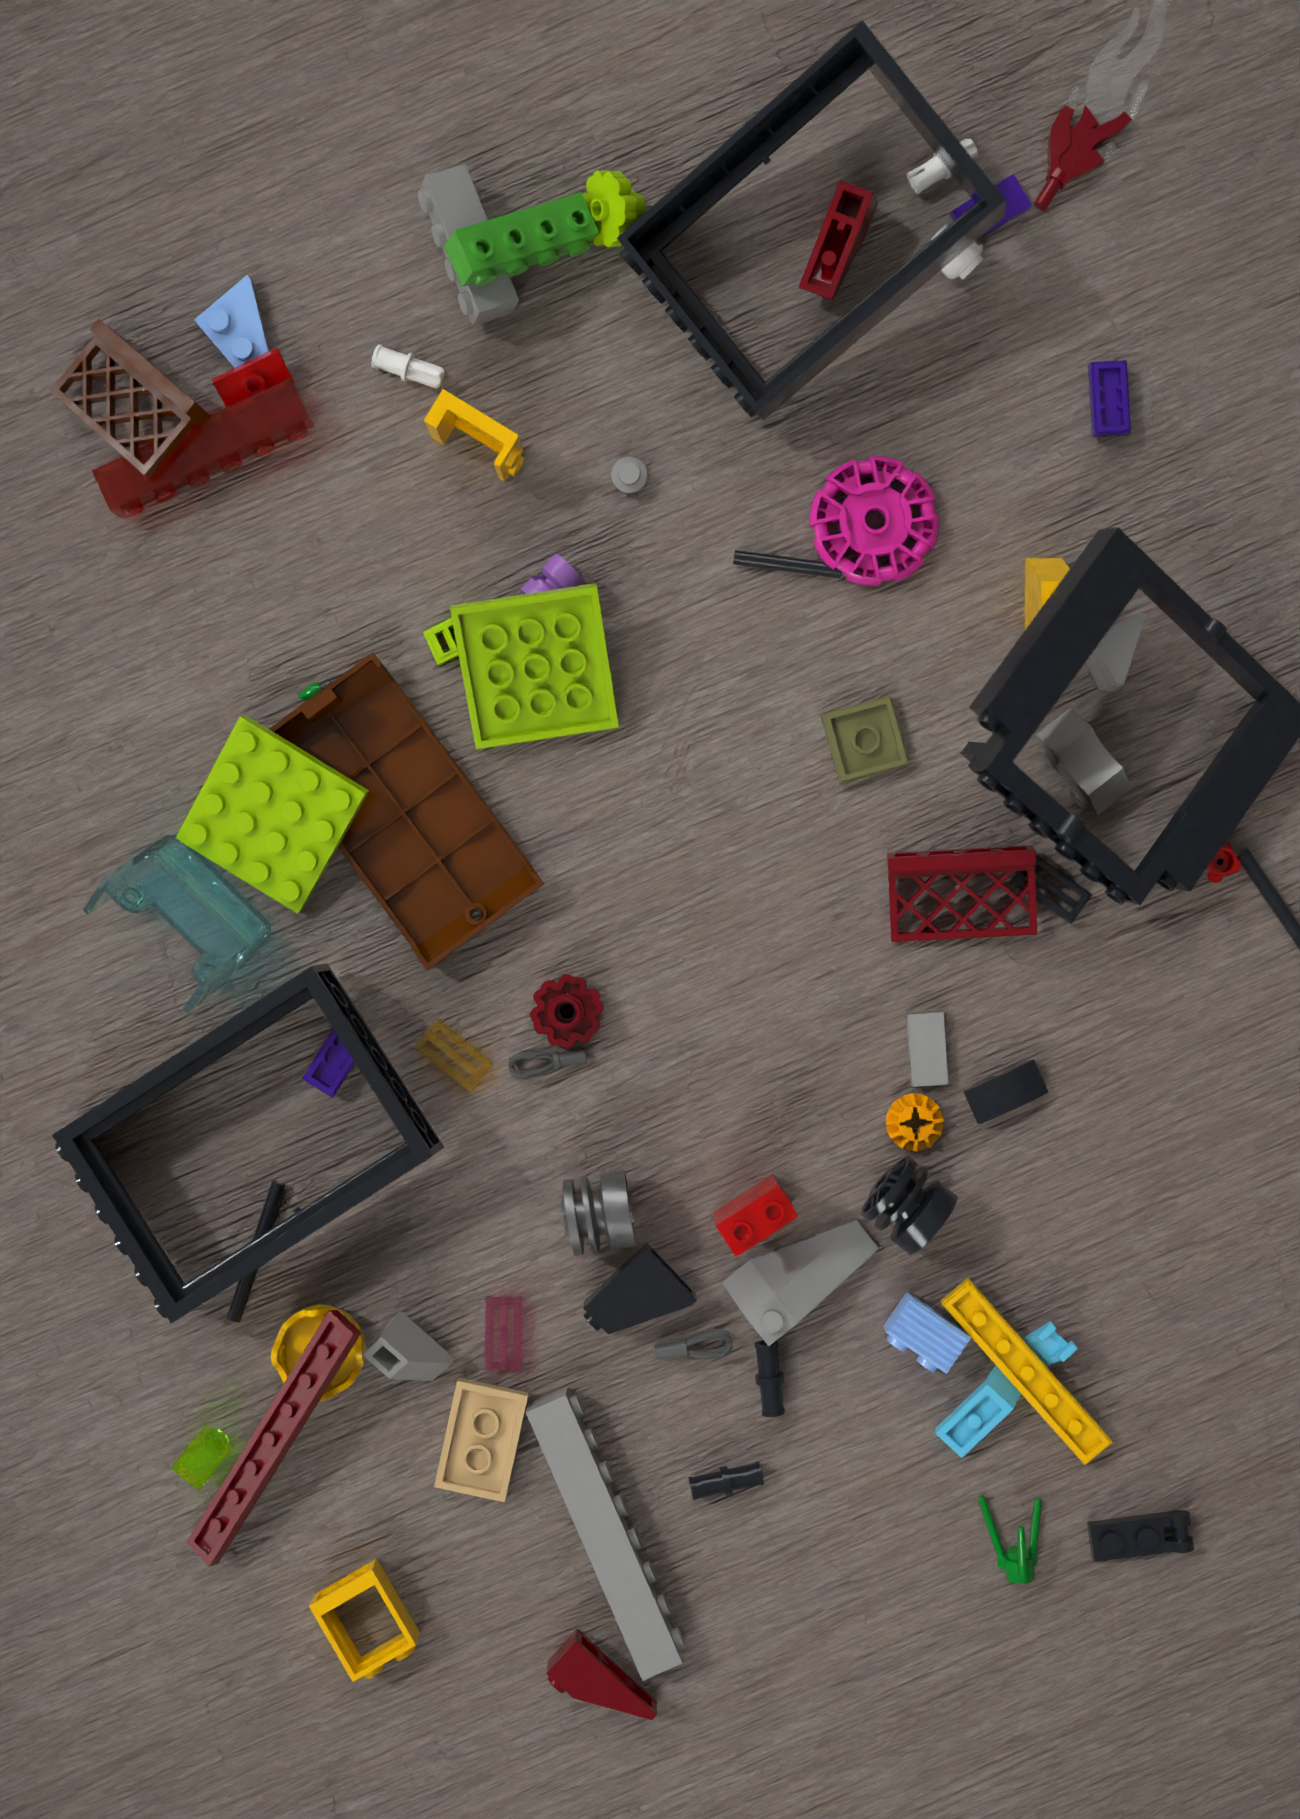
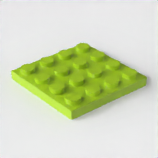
[450,583,619,749]
[175,714,369,914]

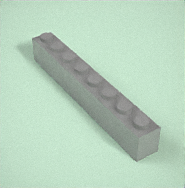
[526,1387,686,1681]

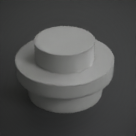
[611,456,647,494]

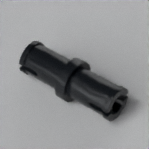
[755,1340,785,1417]
[688,1461,764,1501]

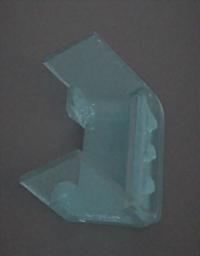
[83,835,271,1013]

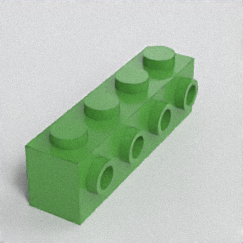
[444,192,599,287]

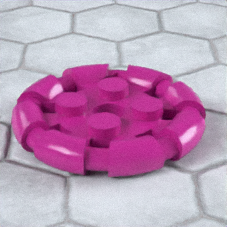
[809,456,940,586]

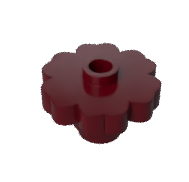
[530,974,604,1048]

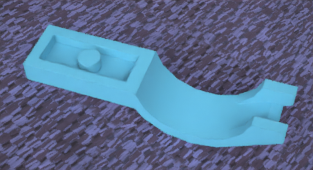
[935,1321,1078,1458]

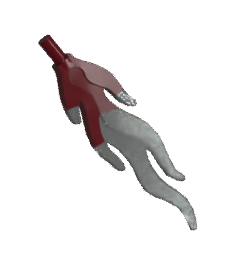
[1034,0,1170,211]

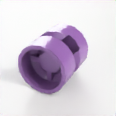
[520,553,587,594]

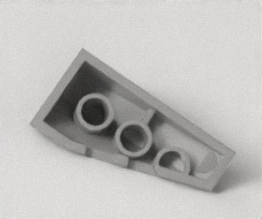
[721,1220,879,1346]

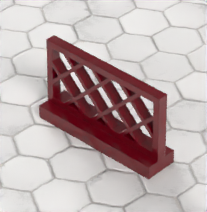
[887,845,1038,942]

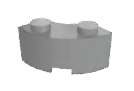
[1036,708,1132,815]

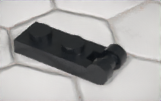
[1087,1510,1194,1562]

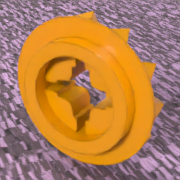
[886,1093,944,1152]

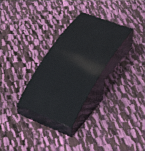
[963,1059,1049,1124]

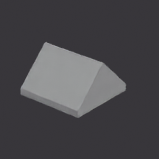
[1085,612,1146,693]

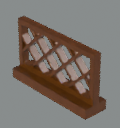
[50,319,211,479]

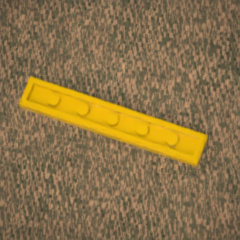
[941,1278,1113,1465]

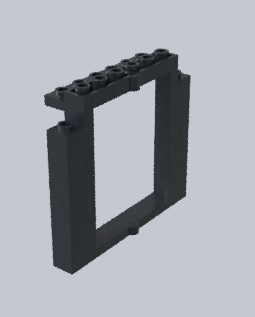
[960,527,1300,905]

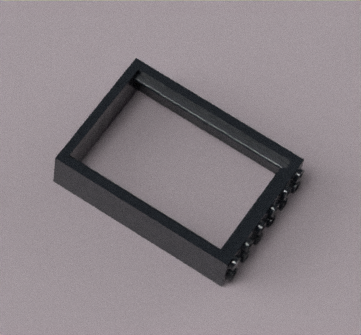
[617,20,1006,420]
[52,964,444,1324]

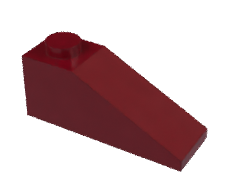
[799,181,878,301]
[546,1629,657,1720]

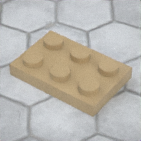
[434,1377,529,1502]

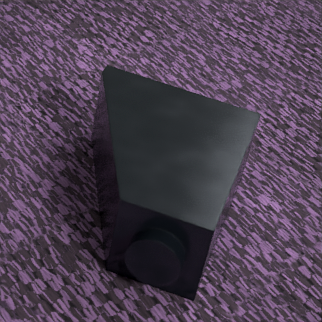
[583,1242,697,1335]

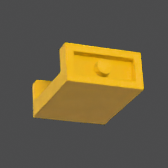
[424,389,525,482]

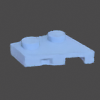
[194,275,270,368]

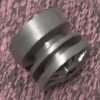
[561,1170,636,1256]

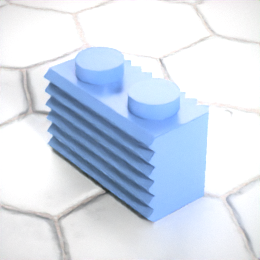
[883,1291,971,1374]

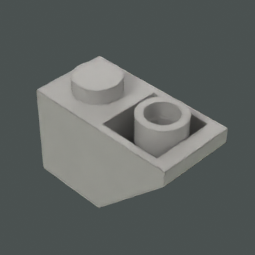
[363,1311,455,1381]

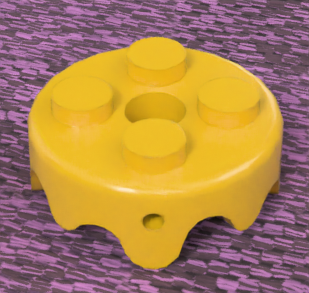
[271,1304,366,1402]

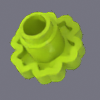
[583,170,646,247]

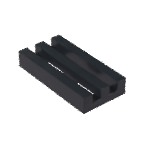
[1011,855,1092,924]

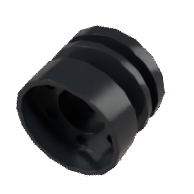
[860,1156,958,1255]

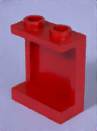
[713,1174,797,1256]

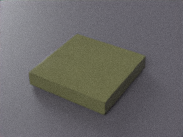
[820,695,910,785]

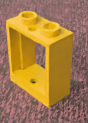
[309,1558,420,1682]

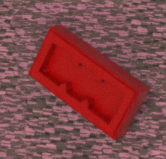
[212,347,295,415]

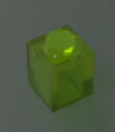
[171,1425,234,1491]

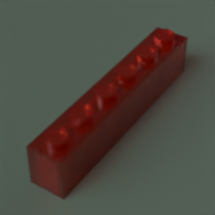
[92,378,314,518]

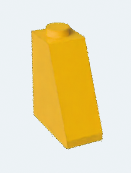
[1025,558,1070,630]

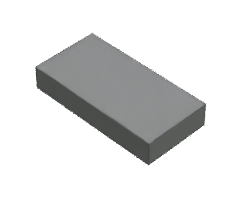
[906,1012,948,1087]

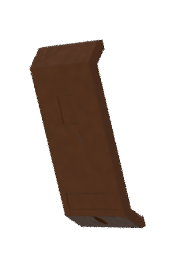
[269,652,544,970]

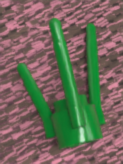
[978,1495,1042,1584]

